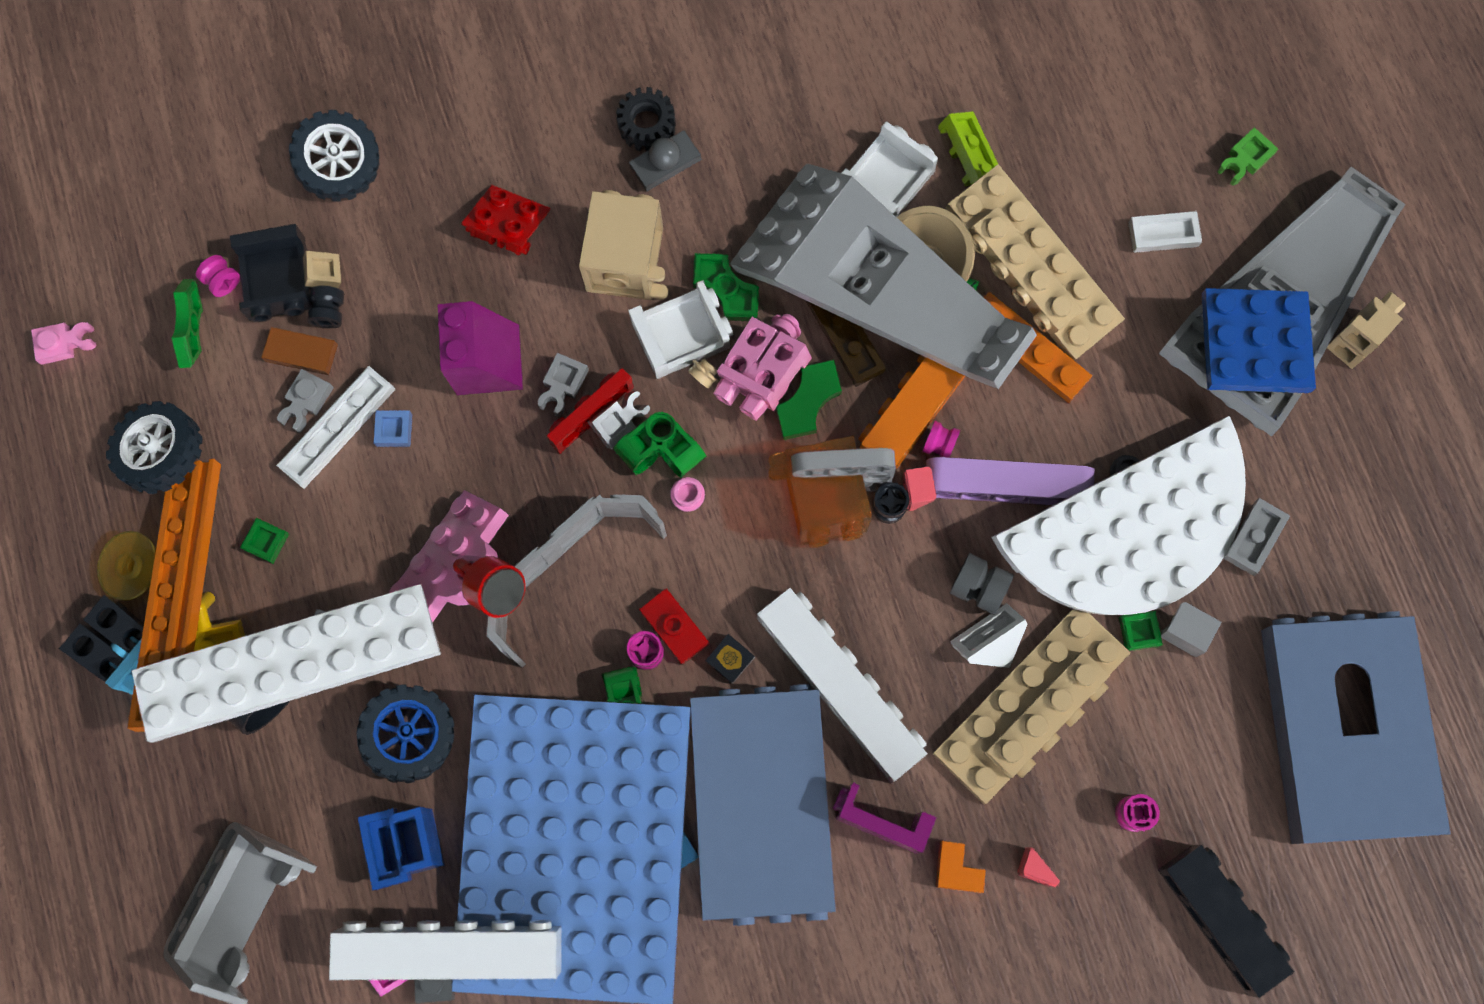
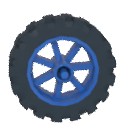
[357,684,454,783]

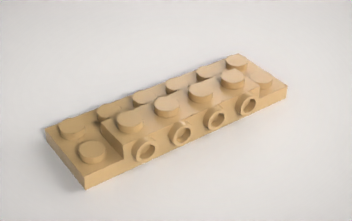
[945,164,1125,361]
[932,609,1131,805]

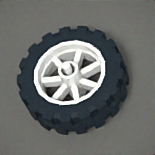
[289,110,379,202]
[106,401,203,494]

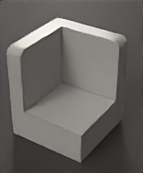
[1160,602,1222,657]

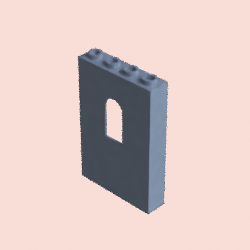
[1261,611,1451,844]

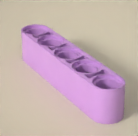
[926,457,1095,505]

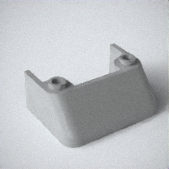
[163,822,317,1004]

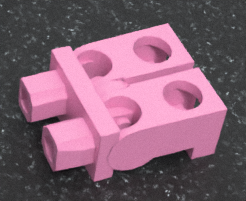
[714,317,812,421]

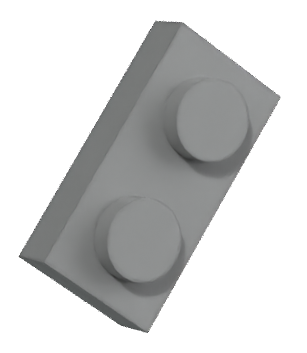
[1223,498,1290,576]

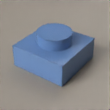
[374,411,412,447]

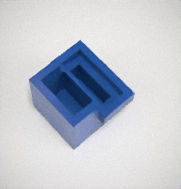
[358,807,445,891]

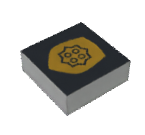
[706,634,755,684]

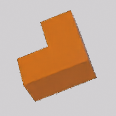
[936,841,986,893]

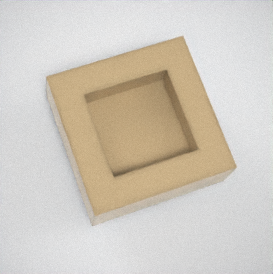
[303,251,341,288]

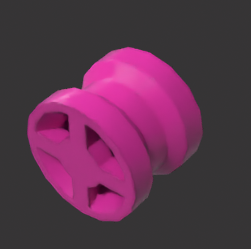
[196,255,240,297]
[922,420,960,458]

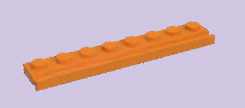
[127,459,221,732]

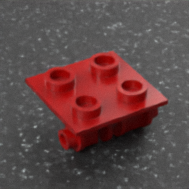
[461,185,550,256]

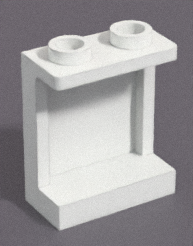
[842,122,938,217]
[628,280,733,379]

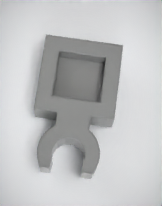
[538,353,589,417]
[277,369,334,433]
[587,391,650,449]

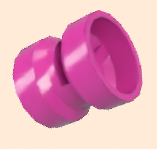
[627,631,664,670]
[1115,794,1160,832]

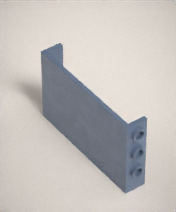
[690,684,836,926]

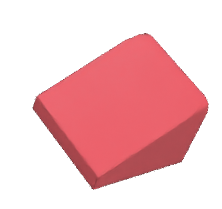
[902,467,936,511]
[1017,847,1060,887]

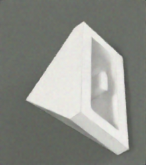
[950,603,1027,668]

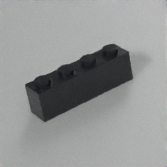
[1158,844,1294,998]

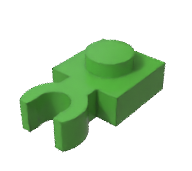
[1217,127,1278,186]

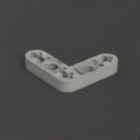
[791,448,896,491]

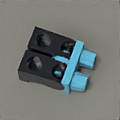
[59,595,144,695]

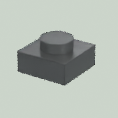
[414,979,455,1004]

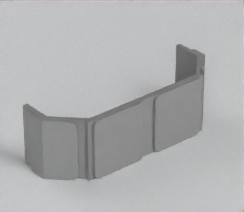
[487,494,667,668]

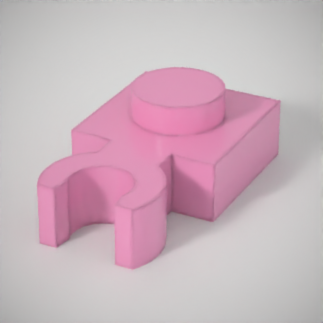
[31,322,96,365]

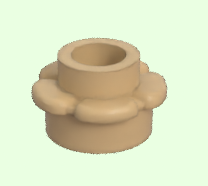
[688,358,719,389]

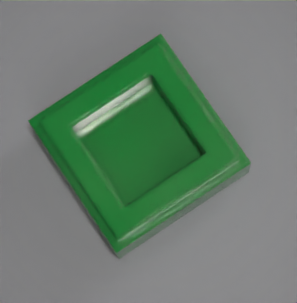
[240,518,289,564]
[1119,611,1163,651]

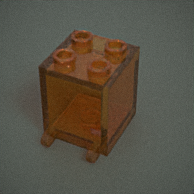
[768,436,872,548]

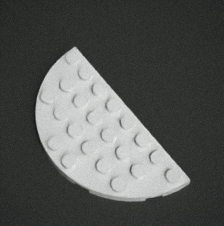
[991,416,1246,615]

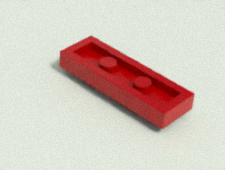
[546,368,634,454]

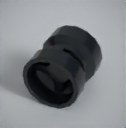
[307,285,345,329]
[872,482,909,524]

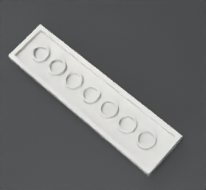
[132,584,441,743]

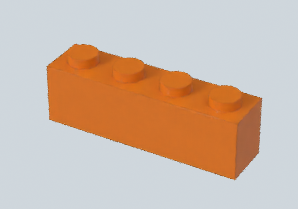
[858,355,966,471]

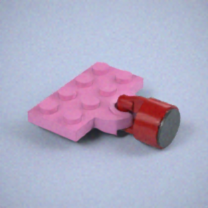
[389,490,526,623]

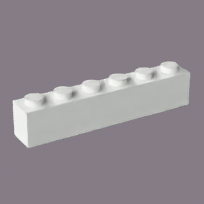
[757,588,927,784]
[329,920,561,980]

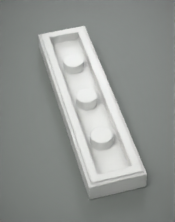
[276,366,396,489]

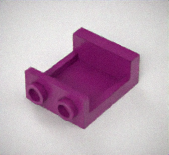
[833,782,937,853]

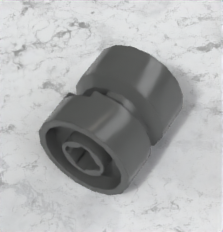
[950,553,1014,615]

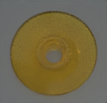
[97,531,156,600]

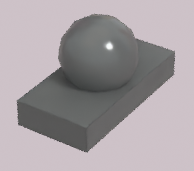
[629,130,701,192]

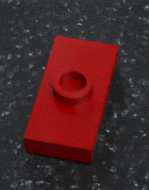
[639,588,710,665]

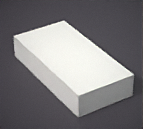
[1129,211,1202,253]

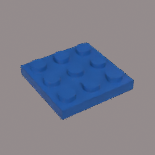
[1202,288,1316,393]

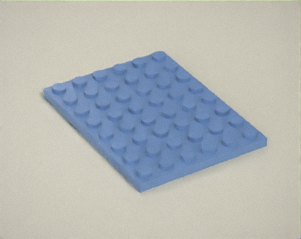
[452,695,691,1004]

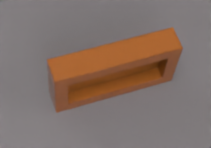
[261,327,338,375]

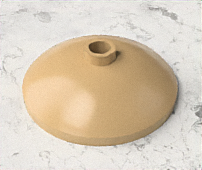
[897,206,975,282]

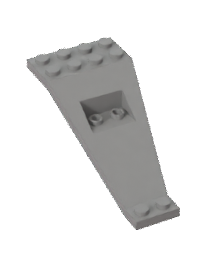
[730,163,1037,389]
[1159,167,1406,437]

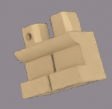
[1327,291,1406,369]

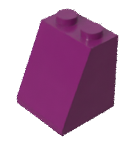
[438,301,523,396]

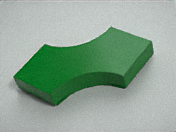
[693,253,759,321]
[171,279,203,368]
[776,360,842,440]

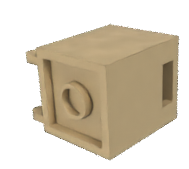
[579,190,668,300]

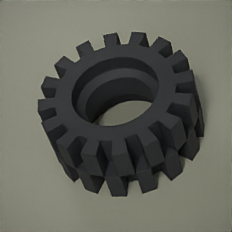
[616,87,676,152]

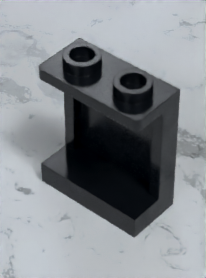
[230,224,313,322]

